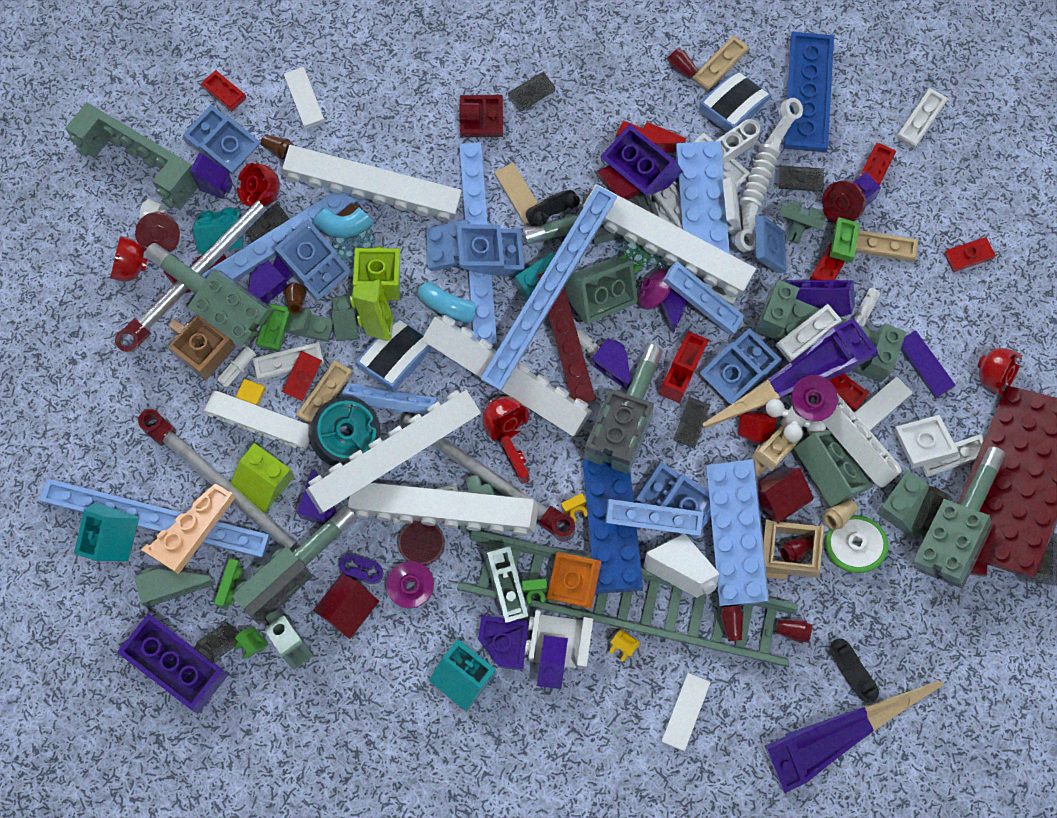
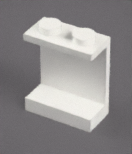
[525,610,593,670]

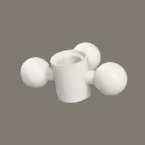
[766,399,826,442]

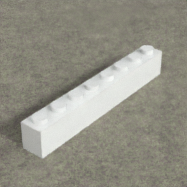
[282,145,461,222]
[582,184,756,298]
[422,315,592,436]
[305,390,481,514]
[348,483,539,536]

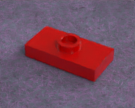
[201,70,247,112]
[859,142,896,186]
[944,237,996,272]
[809,242,846,280]
[282,351,322,401]
[829,374,869,412]
[501,435,530,484]

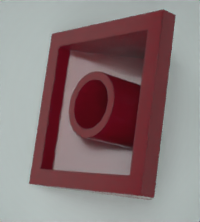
[757,467,814,523]
[313,573,380,639]

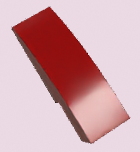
[616,120,686,153]
[659,331,709,404]

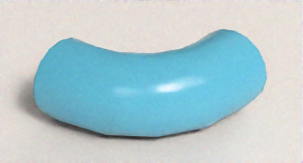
[312,207,375,239]
[418,282,476,323]

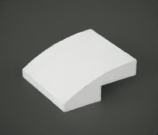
[723,177,741,237]

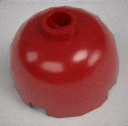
[237,163,280,207]
[110,237,148,282]
[977,348,1022,395]
[482,396,529,442]

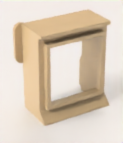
[763,519,824,580]

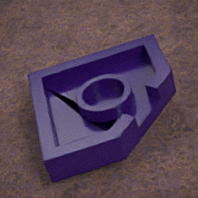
[478,615,529,671]

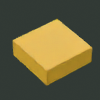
[235,379,266,406]

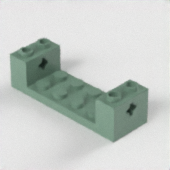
[65,102,198,210]
[754,279,906,382]

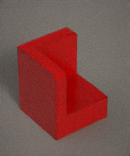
[738,410,776,443]

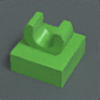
[522,579,548,605]
[235,627,269,659]

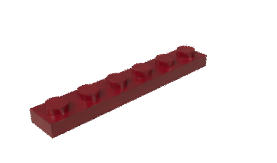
[537,272,596,403]

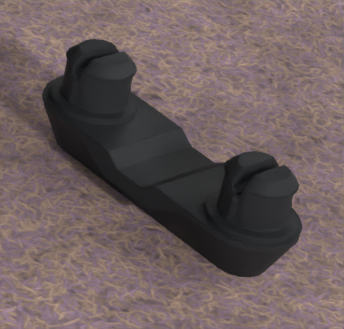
[526,190,580,226]
[829,638,879,703]

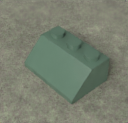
[565,257,638,324]
[794,430,874,507]

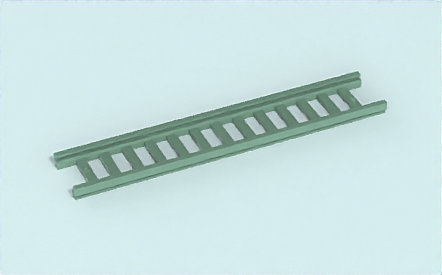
[457,530,799,667]

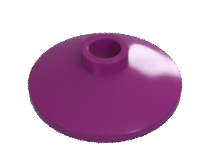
[637,269,671,310]
[791,375,838,422]
[386,561,434,609]

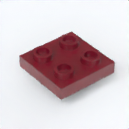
[459,95,503,138]

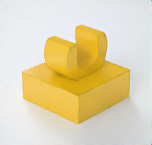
[561,493,588,523]
[610,629,641,662]

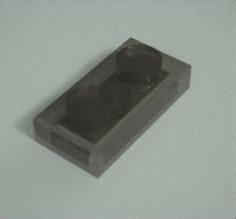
[508,71,555,112]
[778,165,824,192]
[245,203,290,242]
[673,397,711,448]
[911,486,950,537]
[194,622,239,663]

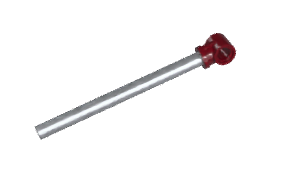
[115,201,267,352]
[138,409,298,551]
[401,414,575,542]

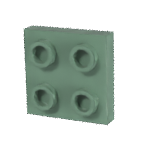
[779,200,826,243]

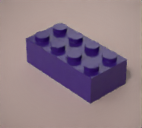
[117,613,229,714]

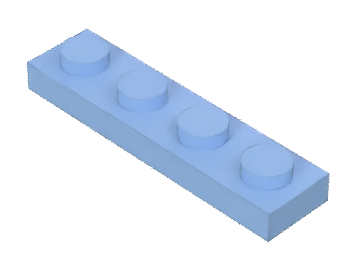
[663,261,744,335]
[342,383,437,416]
[605,499,703,536]

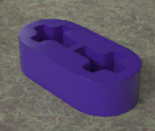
[339,554,384,584]

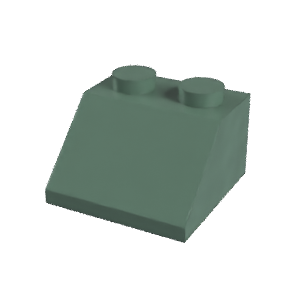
[877,470,942,541]

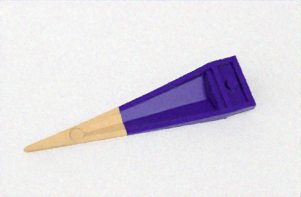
[702,318,878,429]
[764,681,944,793]

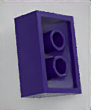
[600,124,683,197]

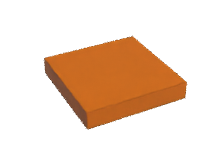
[546,552,602,609]

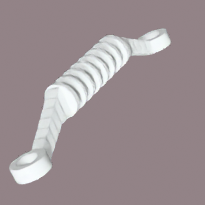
[735,98,803,252]

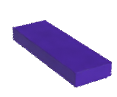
[900,330,956,399]

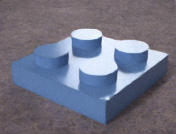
[754,216,786,273]
[426,220,470,271]

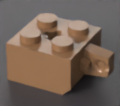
[167,315,236,381]

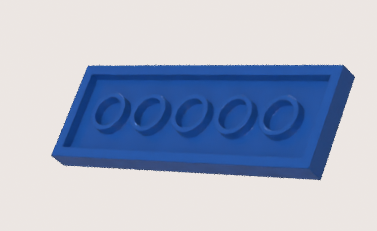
[783,32,834,152]
[583,459,643,594]

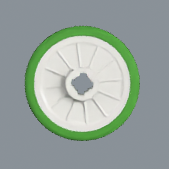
[825,515,888,573]

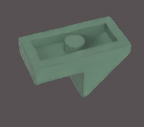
[332,296,359,342]
[286,308,334,342]

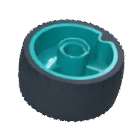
[310,396,381,466]

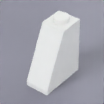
[643,534,720,598]

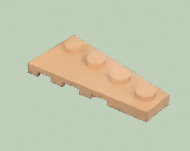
[141,484,236,574]

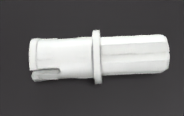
[217,347,256,388]

